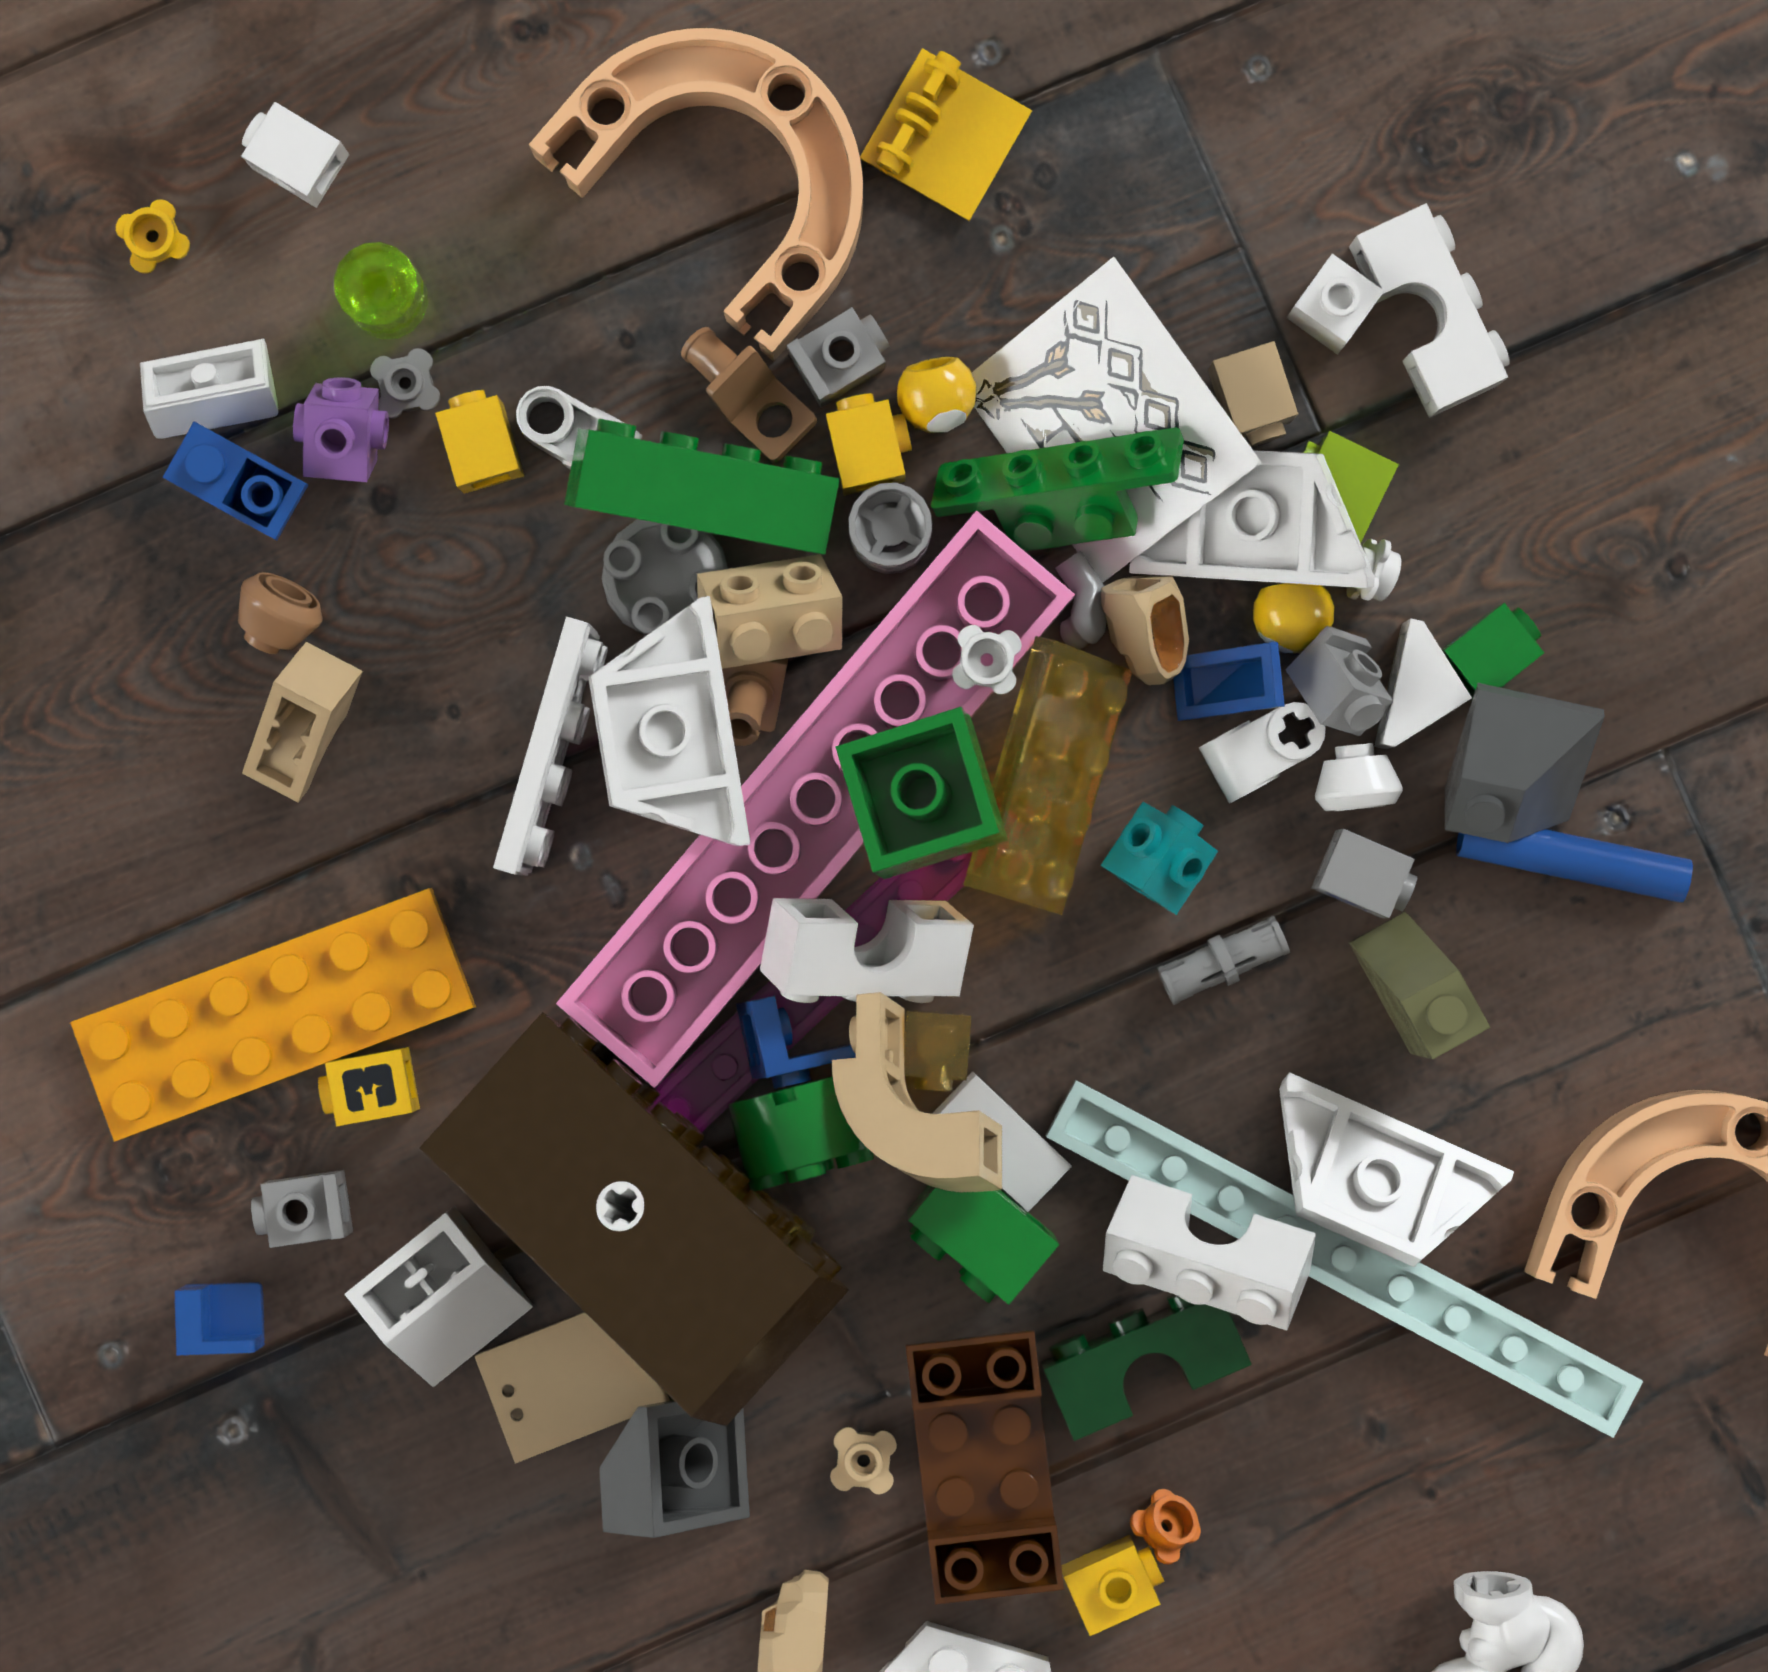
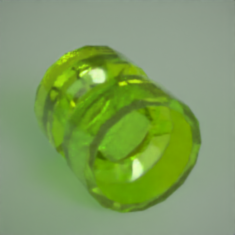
[334,242,428,339]

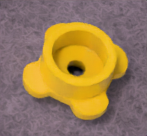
[116,200,190,274]

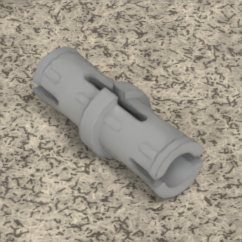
[1157,916,1290,1005]

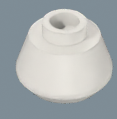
[1315,743,1403,811]

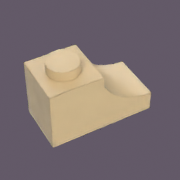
[242,642,363,802]

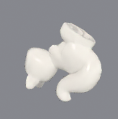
[1431,1571,1584,1672]

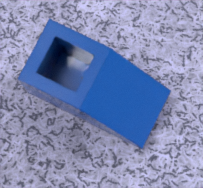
[163,421,308,541]

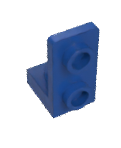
[736,996,856,1088]

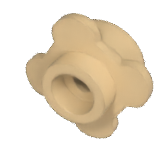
[830,1427,897,1494]

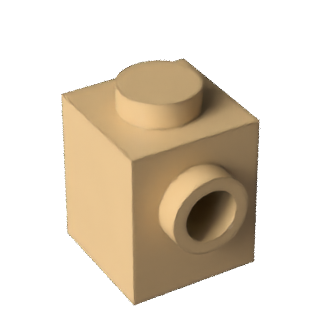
[1208,341,1298,447]

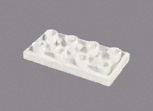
[493,617,608,876]

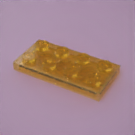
[963,636,1132,915]

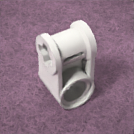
[516,386,642,470]
[1199,702,1326,803]

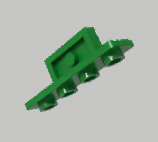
[931,427,1184,551]

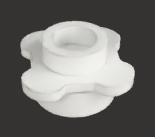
[1347,538,1401,601]
[952,625,1022,694]

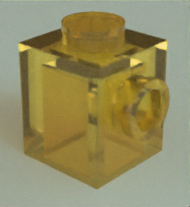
[904,1009,971,1091]

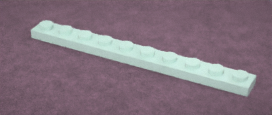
[1045,1080,1643,1438]

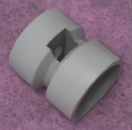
[849,483,932,574]

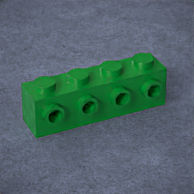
[564,419,839,555]

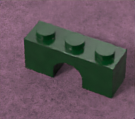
[1041,1294,1252,1441]

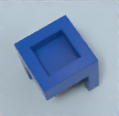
[175,1282,265,1356]

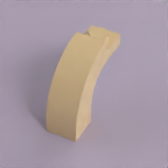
[832,992,1002,1192]

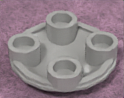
[602,519,728,636]

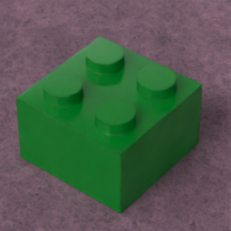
[835,707,1008,879]
[907,1185,1060,1305]

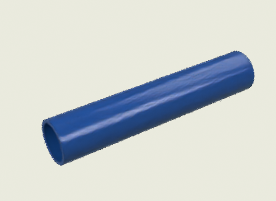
[1456,829,1693,903]

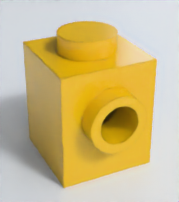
[826,393,912,496]
[1061,1535,1165,1636]

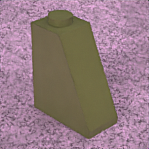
[1349,912,1490,1059]

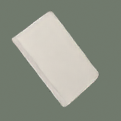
[140,339,279,439]

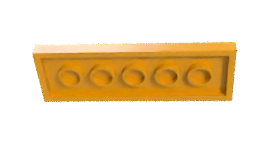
[70,888,476,1142]

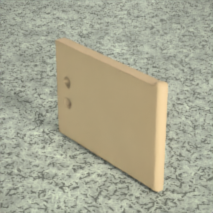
[474,1312,670,1464]

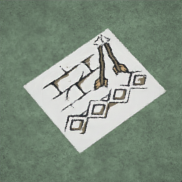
[972,257,1262,582]

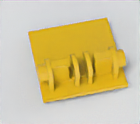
[860,48,1032,221]

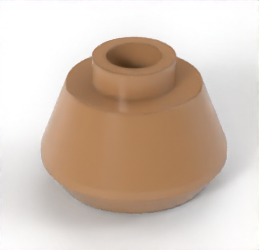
[238,572,323,654]

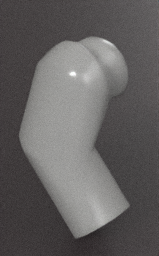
[1055,551,1107,650]

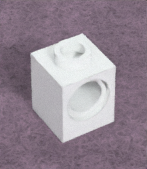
[241,102,349,208]
[1286,254,1384,355]

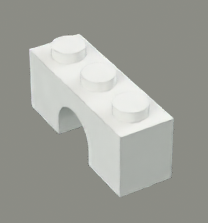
[1349,203,1510,418]
[760,898,974,1003]
[1103,1175,1316,1331]

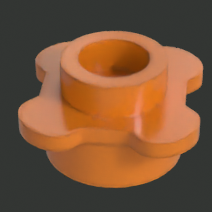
[1130,1489,1201,1565]

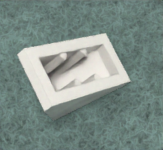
[1374,618,1472,749]

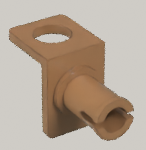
[681,327,817,463]
[722,658,789,746]

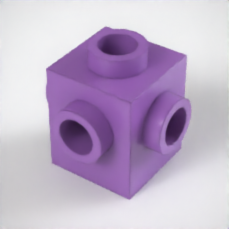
[293,377,389,482]

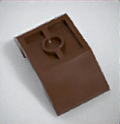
[906,1330,1064,1605]

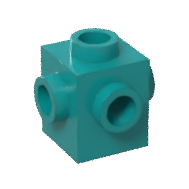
[1101,802,1218,915]

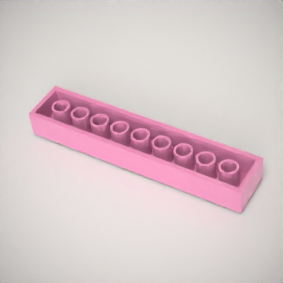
[556,510,1075,1088]

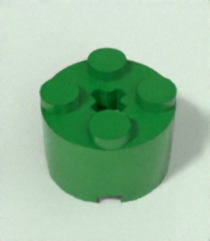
[728,1076,875,1191]

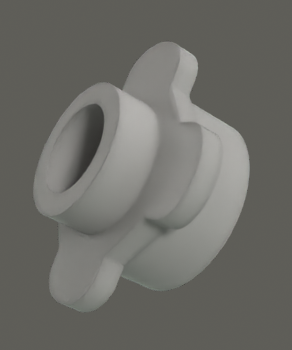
[370,348,440,418]

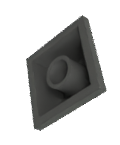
[1445,683,1605,843]
[599,1400,750,1538]

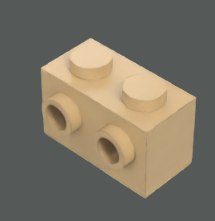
[697,554,842,669]

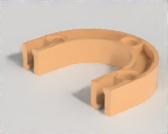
[529,28,863,362]
[1524,1090,1768,1357]

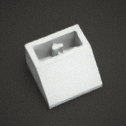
[344,1206,534,1387]

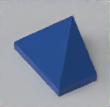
[1173,642,1285,721]

